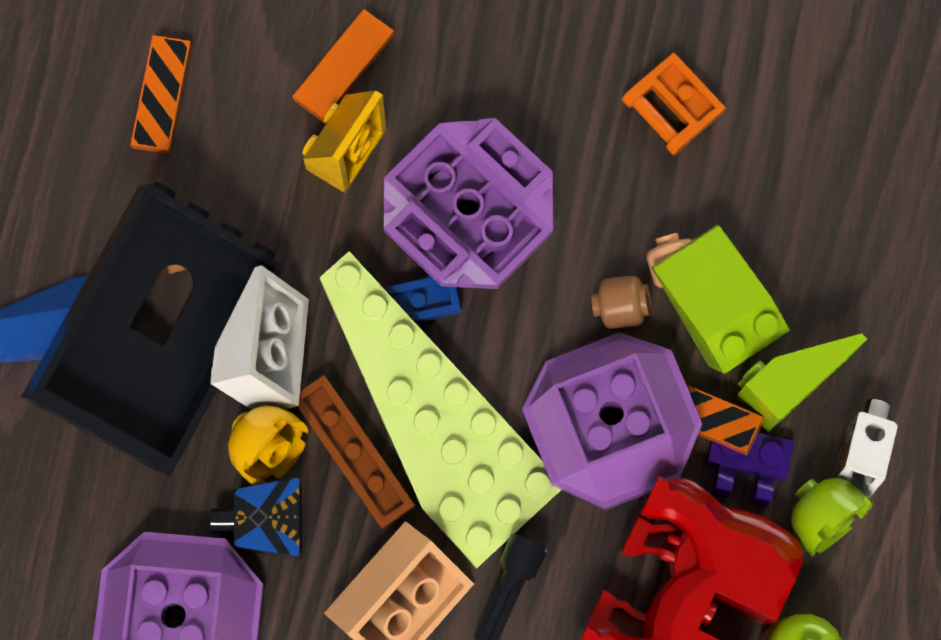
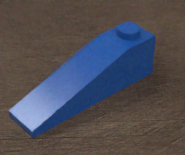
[0,276,88,363]

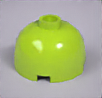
[791,478,873,556]

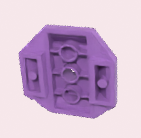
[384,118,553,289]
[522,332,702,510]
[93,532,264,640]

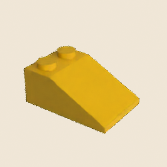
[302,90,387,193]

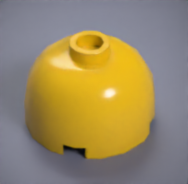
[228,405,308,486]

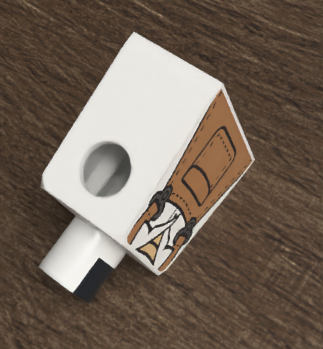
[832,399,898,498]

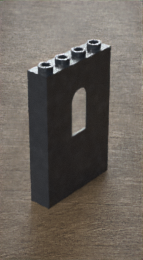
[21,182,285,476]

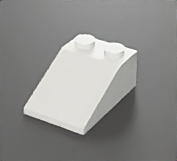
[210,265,309,410]

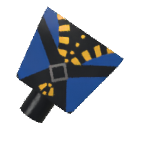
[210,478,302,560]

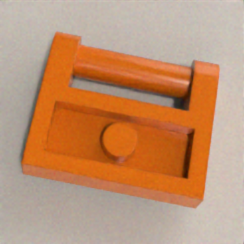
[621,53,726,156]

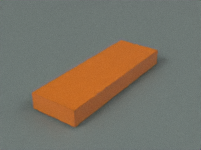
[292,9,394,123]

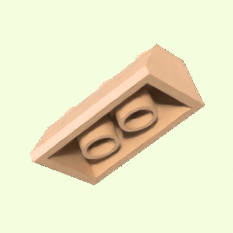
[324,521,474,640]

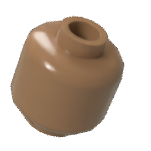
[591,276,652,329]

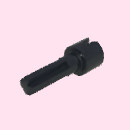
[474,533,548,640]

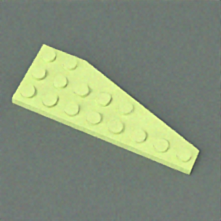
[320,251,561,569]

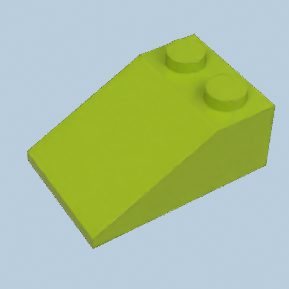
[651,225,790,374]
[735,333,867,433]

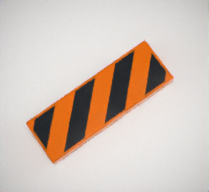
[130,35,192,154]
[686,385,764,456]

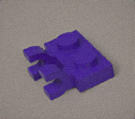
[706,433,794,507]

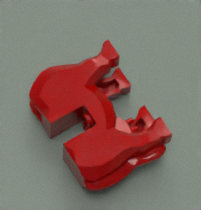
[580,475,804,640]

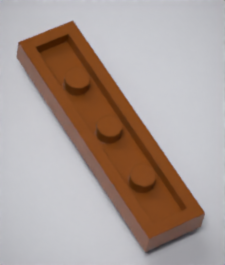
[297,375,415,530]

